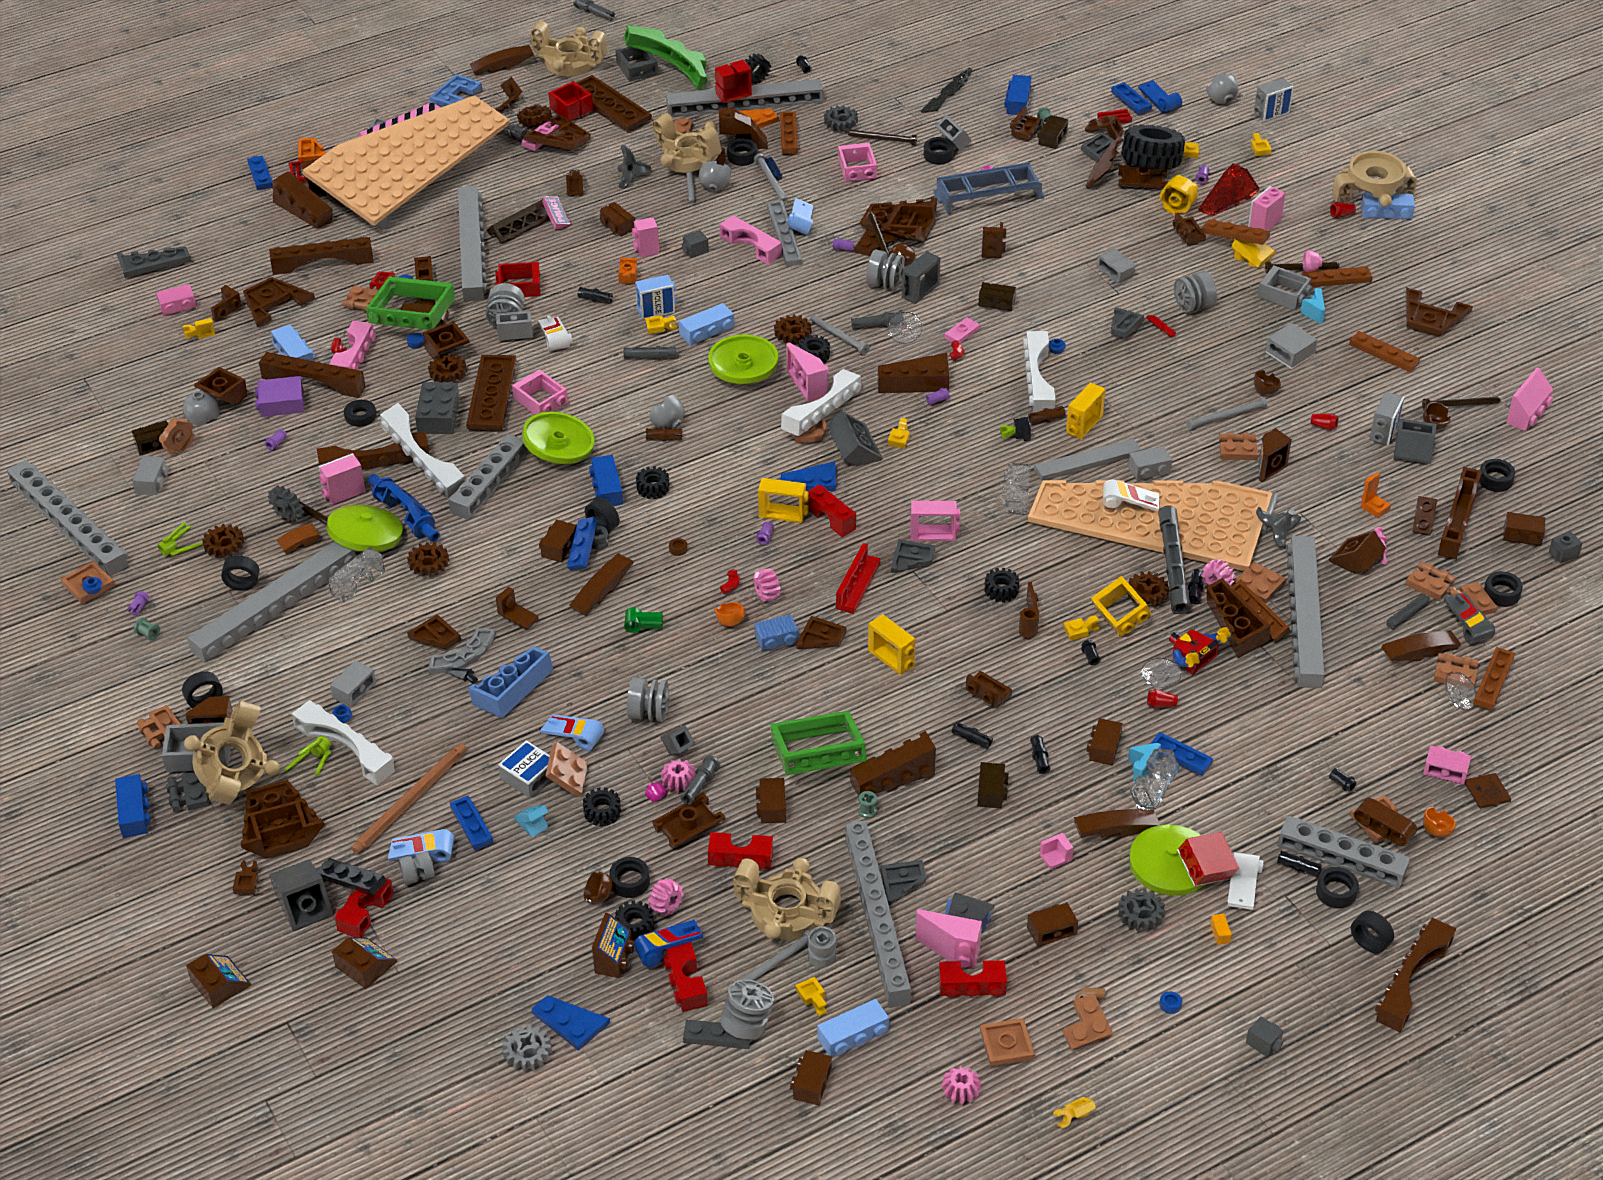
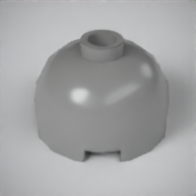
[1206,73,1239,104]
[699,161,732,192]
[183,391,220,425]
[648,395,684,429]

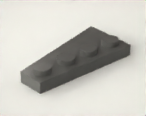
[116,246,191,278]

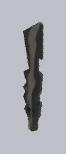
[921,68,972,113]

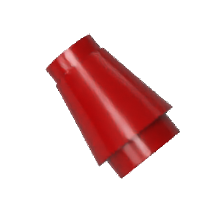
[1330,202,1356,218]
[1310,413,1339,431]
[1147,689,1178,708]

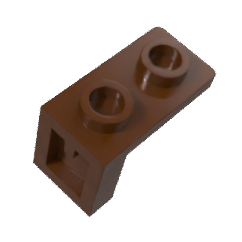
[495,77,523,111]
[1085,115,1124,140]
[566,170,584,195]
[211,285,242,322]
[1412,496,1437,535]
[496,587,539,630]

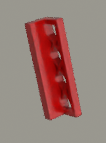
[836,543,881,614]

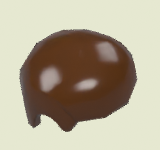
[890,243,915,266]
[1254,370,1281,394]
[1423,402,1451,430]
[583,871,613,904]

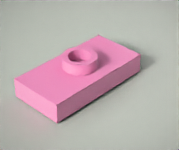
[944,317,980,343]

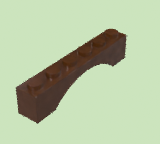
[269,237,374,275]
[259,352,366,398]
[317,432,429,470]
[1438,467,1482,560]
[1375,917,1456,1033]

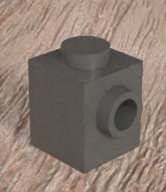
[682,230,709,258]
[1549,531,1582,564]
[660,726,695,756]
[1246,1016,1283,1058]

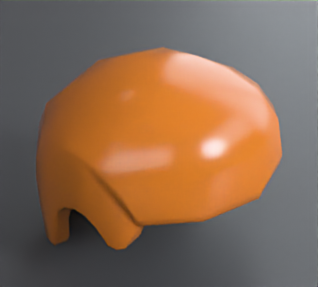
[714,602,745,627]
[1423,807,1456,837]

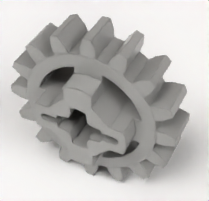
[502,1025,552,1072]

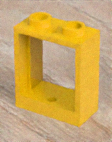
[1066,382,1106,439]
[758,478,809,523]
[1091,576,1152,637]
[868,614,916,675]

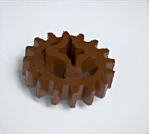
[517,104,552,126]
[774,314,811,344]
[428,353,467,383]
[202,524,245,558]
[407,542,449,577]
[1128,571,1169,607]

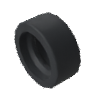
[923,137,954,165]
[727,138,757,166]
[1479,459,1516,492]
[584,497,620,533]
[221,556,260,591]
[1484,571,1523,607]
[182,671,223,708]
[609,857,650,898]
[1316,867,1359,908]
[1350,910,1394,954]

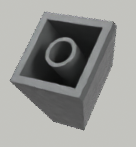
[269,859,334,930]

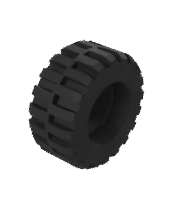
[1121,124,1185,170]

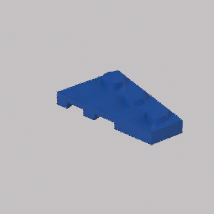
[781,461,836,491]
[531,995,610,1051]

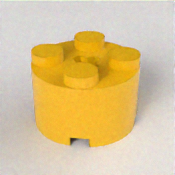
[1160,175,1198,214]

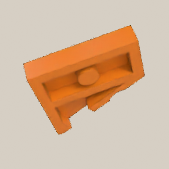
[739,109,779,128]
[298,138,326,161]

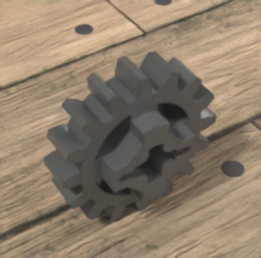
[824,105,858,131]
[267,485,305,523]
[1118,889,1165,932]

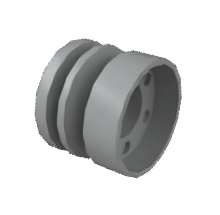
[866,250,905,290]
[1174,271,1217,313]
[485,283,524,328]
[627,677,669,722]
[720,980,774,1039]

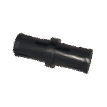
[577,286,613,304]
[1188,569,1204,604]
[952,721,993,750]
[1030,735,1050,774]
[1277,850,1322,877]

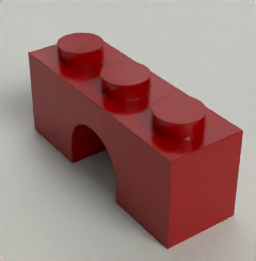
[806,484,857,538]
[707,832,773,869]
[335,878,394,937]
[663,942,708,1012]
[938,960,1007,997]

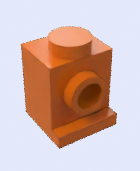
[618,258,638,284]

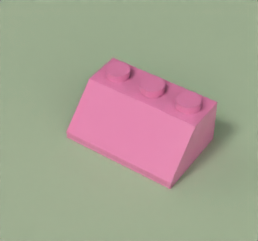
[1506,368,1553,431]

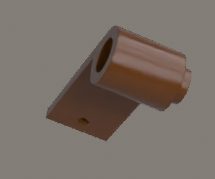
[1019,582,1039,638]

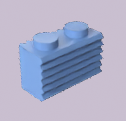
[754,614,799,651]

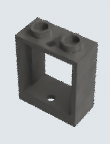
[616,47,658,82]
[902,251,941,304]

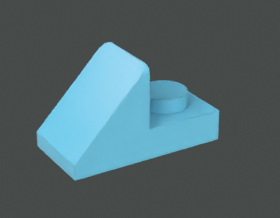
[1301,288,1325,323]
[1128,743,1161,784]
[514,805,548,837]

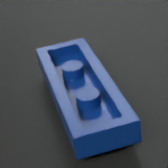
[1111,82,1152,115]
[247,155,273,191]
[567,517,598,571]
[1150,732,1213,776]
[450,795,494,851]

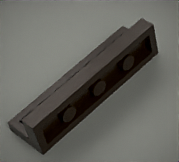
[487,199,549,244]

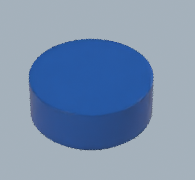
[407,333,424,349]
[1159,991,1182,1014]

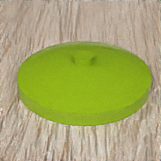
[708,334,778,384]
[522,412,595,464]
[327,505,403,552]
[1129,825,1206,896]

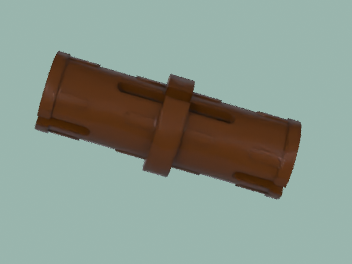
[1028,406,1066,424]
[646,427,682,441]

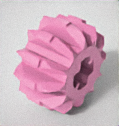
[1201,559,1235,586]
[753,568,781,602]
[661,758,696,793]
[648,878,684,916]
[942,1065,981,1105]

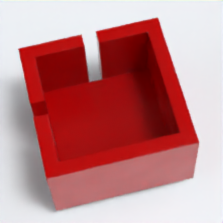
[715,59,752,103]
[548,81,593,121]

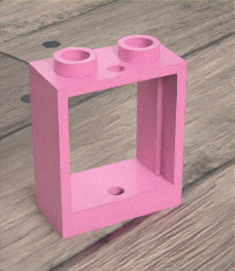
[838,143,877,182]
[512,369,568,414]
[910,501,960,541]

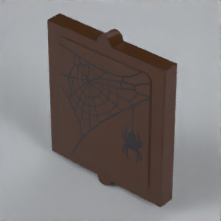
[1465,773,1512,809]

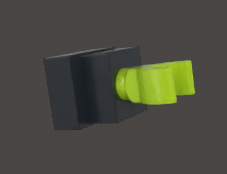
[1000,417,1031,441]

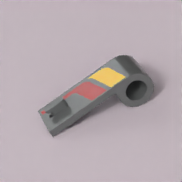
[1444,592,1495,644]

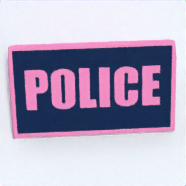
[542,196,570,230]

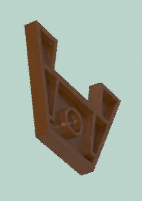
[524,115,591,150]
[243,277,315,328]
[1405,287,1473,336]

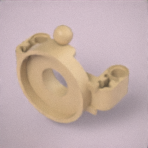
[530,21,607,76]
[652,113,722,172]
[1332,151,1417,207]
[184,700,280,805]
[733,857,841,940]

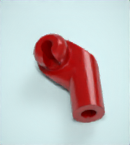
[330,337,347,354]
[949,340,965,361]
[720,569,740,594]

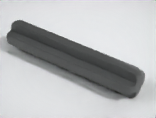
[1386,594,1430,629]

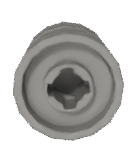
[398,851,435,885]
[808,926,836,967]

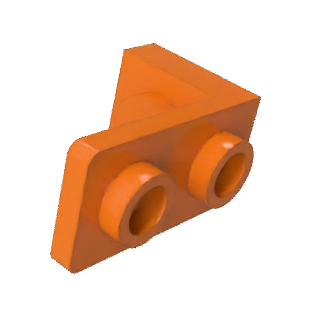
[1361,472,1391,518]

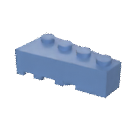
[468,646,553,718]

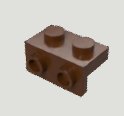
[1010,107,1041,141]
[1173,213,1206,245]
[981,222,1006,258]
[966,671,1012,708]

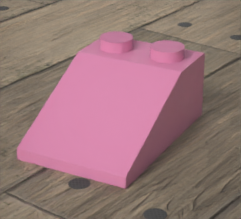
[786,343,829,402]
[916,909,982,968]

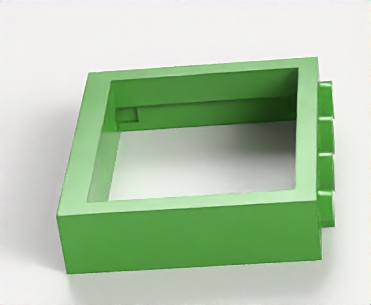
[366,276,455,330]
[770,710,867,775]

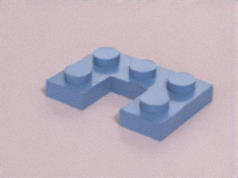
[429,74,482,107]

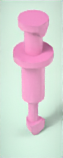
[1374,527,1388,565]

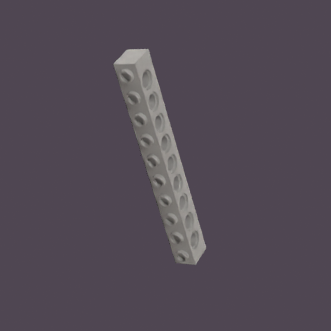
[7,460,128,576]
[845,820,911,1008]

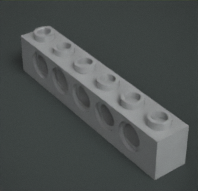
[448,434,528,520]
[1277,815,1410,889]

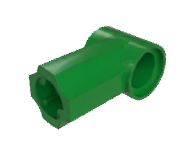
[624,607,663,633]

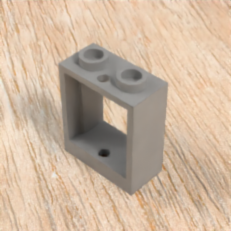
[1258,266,1312,310]

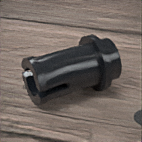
[796,55,812,74]
[1081,640,1101,665]
[1329,768,1357,791]

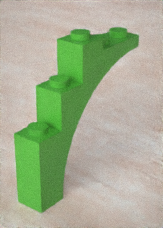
[623,25,707,90]

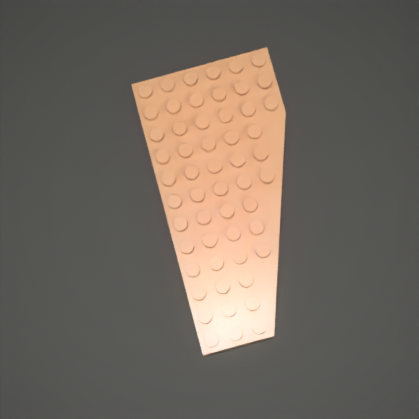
[303,95,510,226]
[1028,480,1272,571]

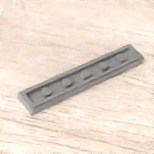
[767,200,803,267]
[1034,439,1141,481]

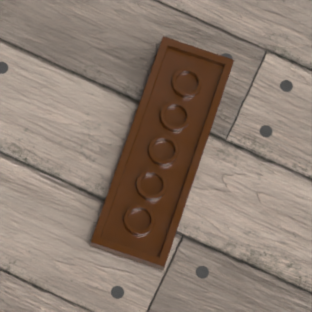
[576,75,652,131]
[466,354,517,430]

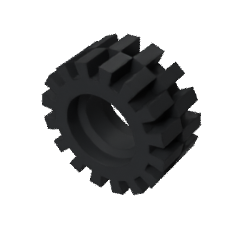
[744,53,771,84]
[799,335,830,363]
[636,466,670,499]
[984,568,1020,603]
[583,787,621,826]
[615,900,654,941]

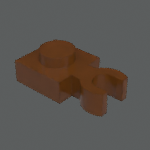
[233,860,259,894]

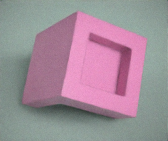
[1040,833,1074,869]

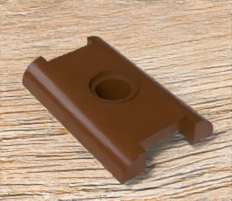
[1118,165,1167,188]
[652,793,726,848]

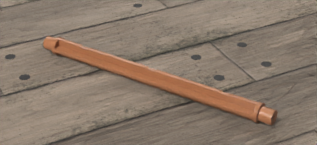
[351,743,467,854]

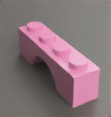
[719,215,782,265]
[329,321,376,370]

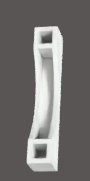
[1023,331,1055,412]
[781,369,861,436]
[380,403,465,497]
[292,700,395,785]

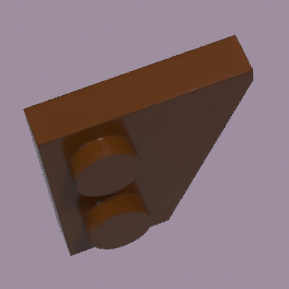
[855,229,897,256]
[407,614,461,650]
[796,616,847,650]

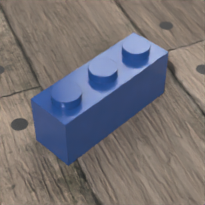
[1004,75,1032,115]
[589,455,623,506]
[115,774,151,838]

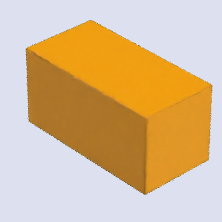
[1210,914,1232,945]

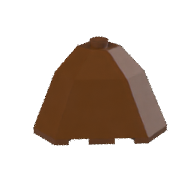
[719,108,768,149]

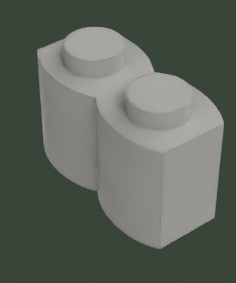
[1097,249,1135,283]

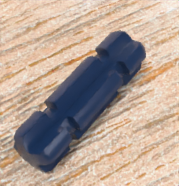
[765,157,782,180]

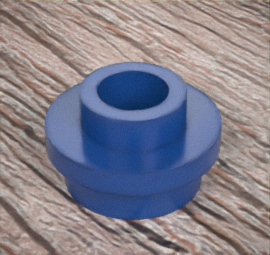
[1049,338,1066,354]
[82,577,102,595]
[332,705,352,723]

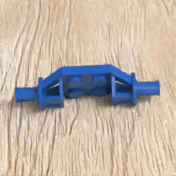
[368,474,440,542]

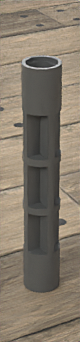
[1158,506,1191,614]

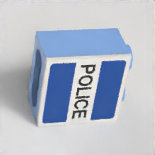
[635,275,676,320]

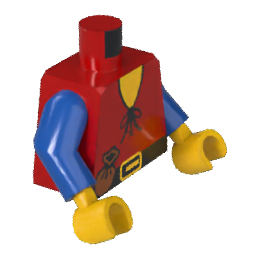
[1169,627,1231,675]

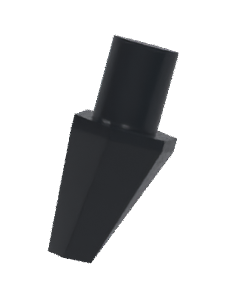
[448,668,478,684]

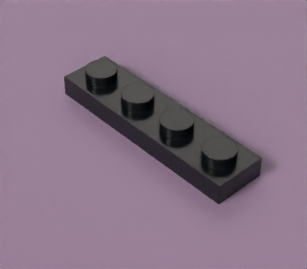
[317,858,387,896]

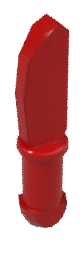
[1146,315,1176,337]

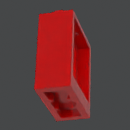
[495,262,541,297]

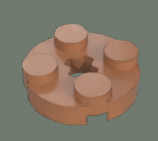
[159,418,194,454]
[791,419,826,444]

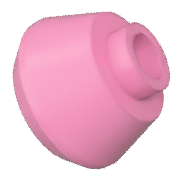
[1303,250,1322,273]

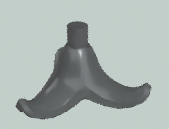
[617,145,651,189]
[1256,507,1301,548]

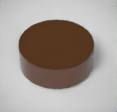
[669,538,688,556]

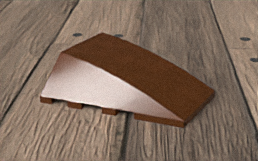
[860,198,937,242]
[241,780,324,858]

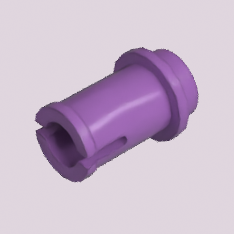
[1196,165,1209,184]
[833,237,854,251]
[926,388,950,405]
[265,429,287,450]
[756,522,774,545]
[127,591,149,616]

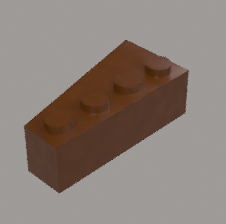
[273,171,333,229]
[877,353,950,393]
[1207,578,1270,658]
[850,731,936,797]

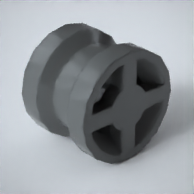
[591,526,609,550]

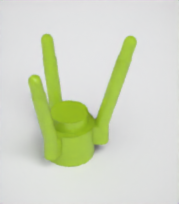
[157,522,203,557]
[284,736,331,776]

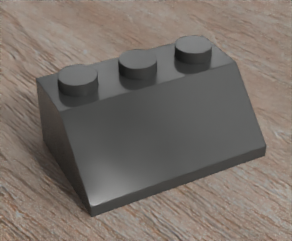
[828,411,883,466]

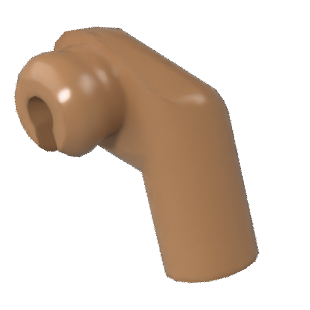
[1075,988,1105,1000]

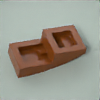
[277,523,321,555]

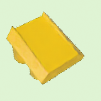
[1231,239,1277,269]

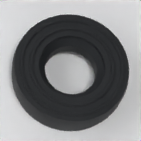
[344,399,376,427]

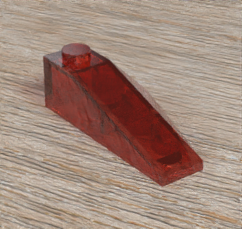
[1198,163,1259,217]

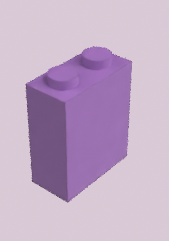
[255,376,304,417]

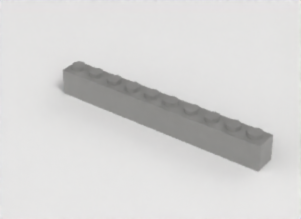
[666,79,823,117]
[458,185,487,302]
[1287,536,1324,688]
[187,542,357,662]

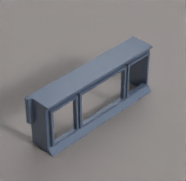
[933,162,1044,215]

